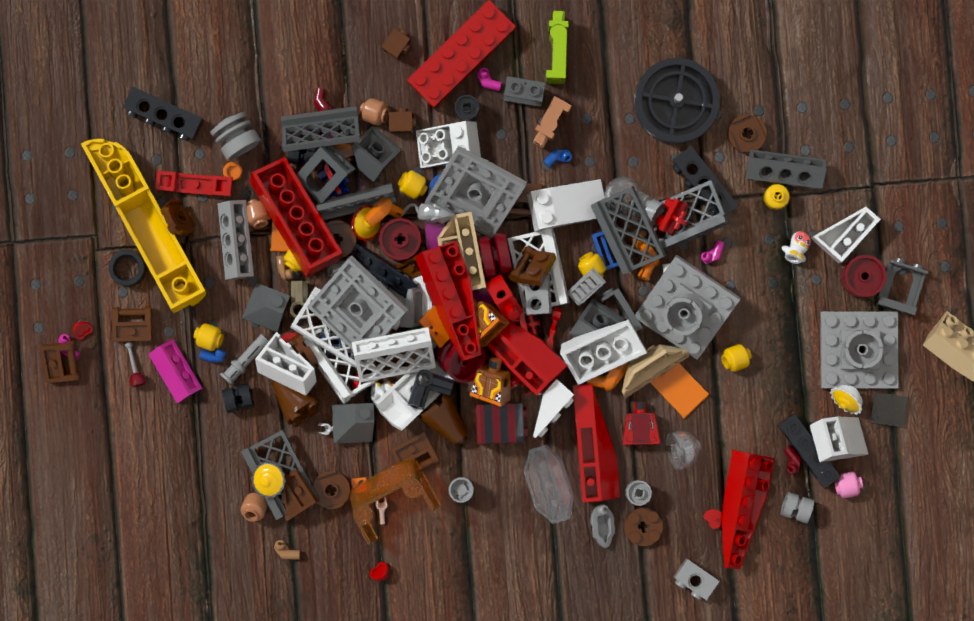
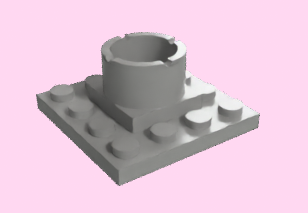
[425,145,527,239]
[635,255,741,360]
[307,256,408,350]
[820,312,898,388]

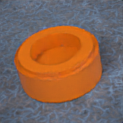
[223,162,243,182]

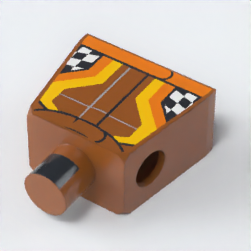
[473,299,510,347]
[469,357,511,407]

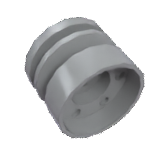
[210,112,261,161]

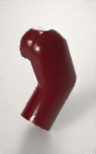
[314,88,332,111]
[783,445,801,475]

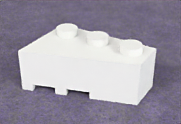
[811,207,881,264]
[255,332,317,395]

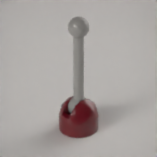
[125,341,146,387]

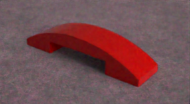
[155,171,233,196]

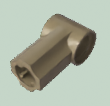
[290,281,309,318]

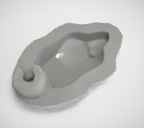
[590,504,615,548]

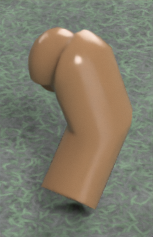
[276,255,294,281]
[274,540,300,560]

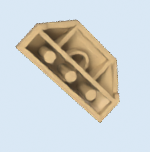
[437,212,486,290]
[622,344,689,398]

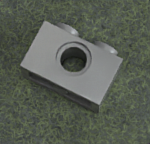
[673,558,720,600]

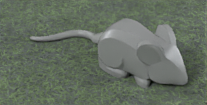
[395,203,455,224]

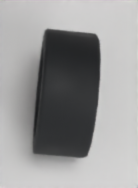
[108,250,146,286]

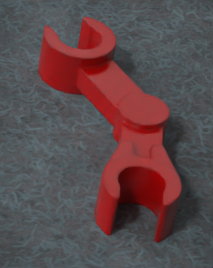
[546,307,562,349]

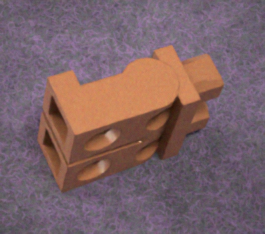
[533,96,572,148]

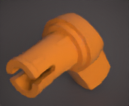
[363,197,404,227]
[631,234,660,281]
[587,362,630,391]

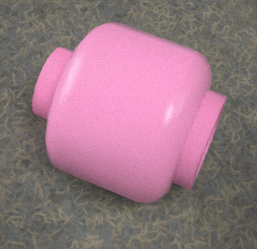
[834,472,863,499]

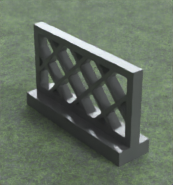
[281,106,360,152]
[653,180,731,252]
[316,184,397,221]
[591,186,666,275]
[241,430,319,520]

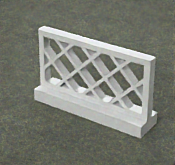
[508,228,570,313]
[290,287,356,368]
[302,327,380,404]
[352,327,436,383]

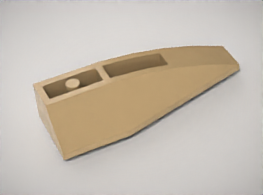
[923,311,974,382]

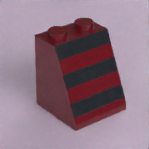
[476,403,528,444]

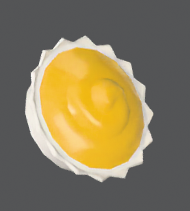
[830,385,863,415]

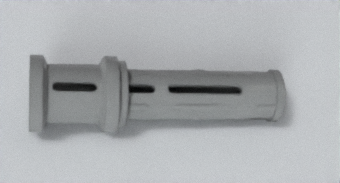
[220,334,269,386]

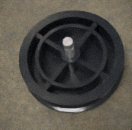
[634,58,720,144]

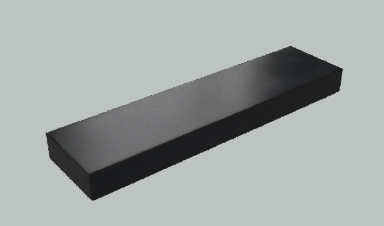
[349,243,419,298]

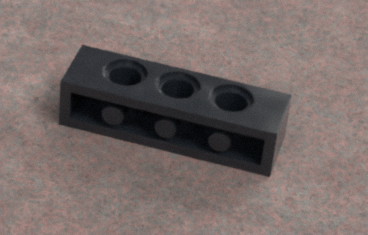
[123,87,204,142]
[672,146,739,216]
[777,414,841,488]

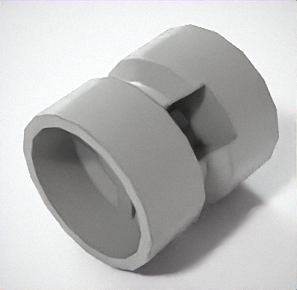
[629,192,665,226]
[449,477,474,503]
[625,480,652,506]
[780,492,814,524]

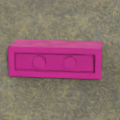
[149,339,202,403]

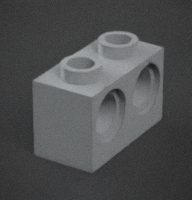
[521,275,552,315]

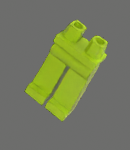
[546,11,568,84]

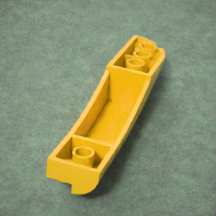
[81,139,206,314]

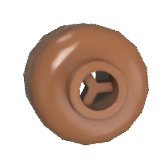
[360,98,390,125]
[247,199,271,229]
[241,493,268,522]

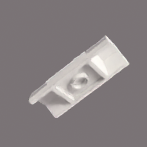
[375,353,455,431]

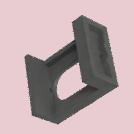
[504,76,545,108]
[296,145,355,204]
[875,258,929,316]
[600,287,643,332]

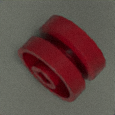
[379,218,422,262]
[478,232,512,278]
[841,255,887,298]
[436,339,486,383]

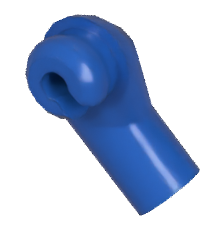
[543,149,572,168]
[199,349,226,363]

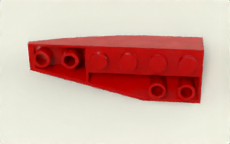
[415,241,481,361]
[487,321,568,396]
[573,384,620,502]
[722,450,775,569]

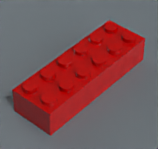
[407,0,516,110]
[249,157,342,277]

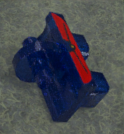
[317,162,349,197]

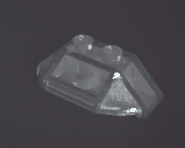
[523,445,574,524]

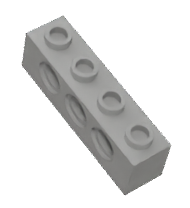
[217,200,254,280]

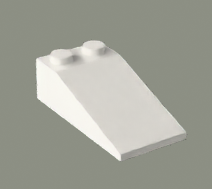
[527,179,605,231]
[560,320,647,385]

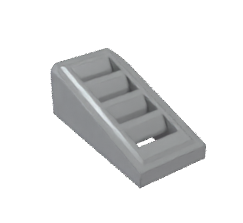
[567,268,606,306]
[400,287,422,328]

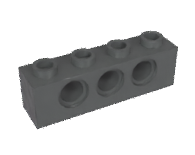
[746,149,826,189]

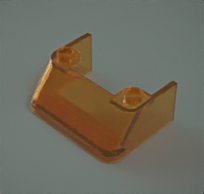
[350,458,441,545]

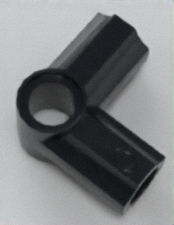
[407,369,454,410]

